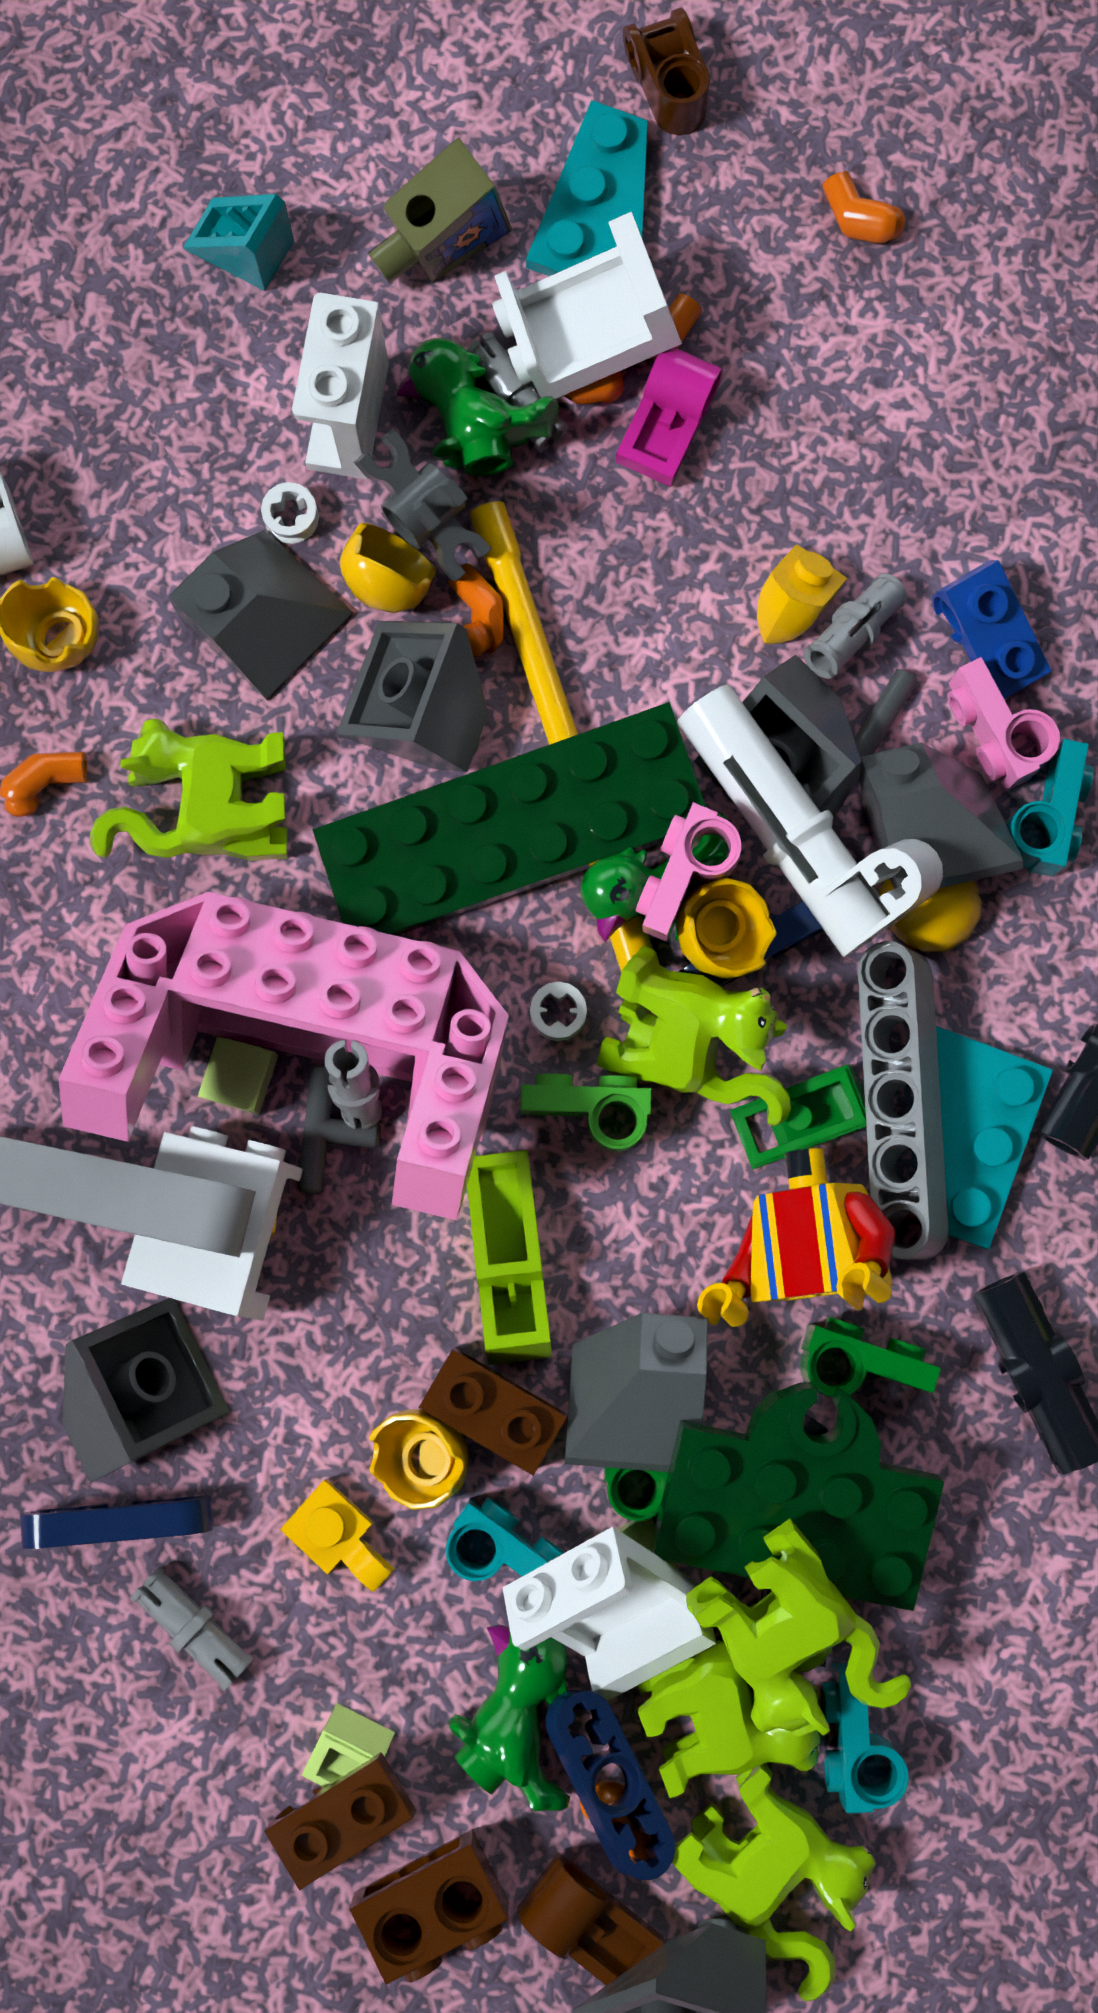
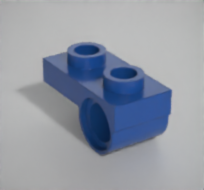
[932,560,1052,699]

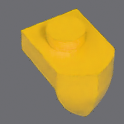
[757,544,847,644]

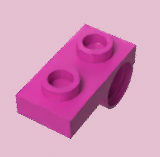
[615,347,723,487]

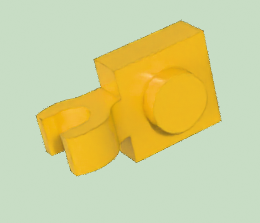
[280,1479,395,1592]

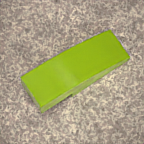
[467,1150,552,1365]

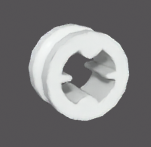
[261,482,319,544]
[530,982,587,1041]

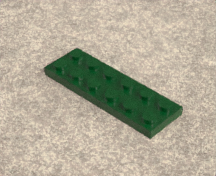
[312,702,706,936]

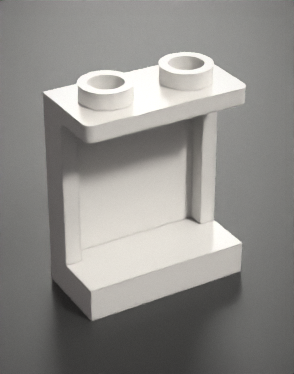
[492,212,682,399]
[292,293,389,479]
[121,1126,303,1321]
[503,1527,717,1701]

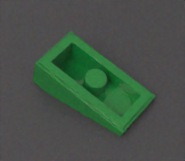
[729,1064,866,1170]

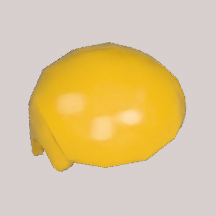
[340,522,436,613]
[0,577,99,672]
[676,877,777,978]
[878,878,982,952]
[369,1409,469,1510]

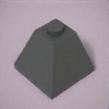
[168,530,353,700]
[336,621,488,772]
[694,655,861,809]
[860,742,1023,889]
[62,1298,230,1483]
[565,1313,708,1472]
[573,1919,766,2013]

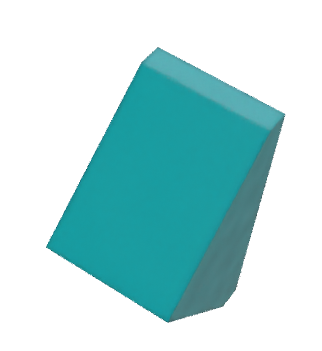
[183,194,294,291]

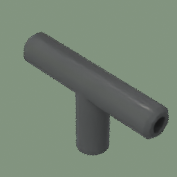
[297,1065,381,1194]

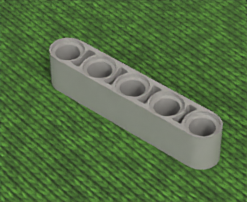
[858,941,948,1260]
[0,1136,256,1258]

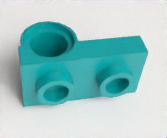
[1006,739,1094,877]
[446,1497,565,1581]
[821,1663,909,1813]

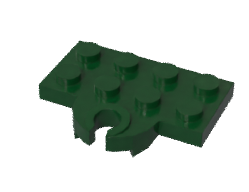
[650,1382,944,1611]

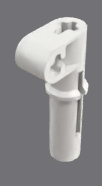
[677,684,943,958]

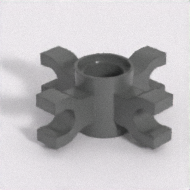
[354,429,491,581]

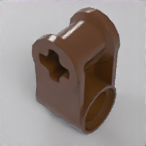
[622,7,710,136]

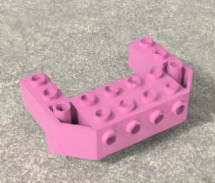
[58,892,509,1221]

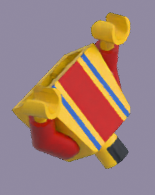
[697,1148,896,1327]

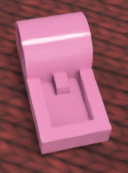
[947,657,1060,792]
[636,803,741,941]

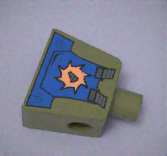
[368,138,513,284]

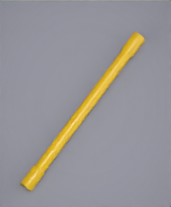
[470,501,653,972]

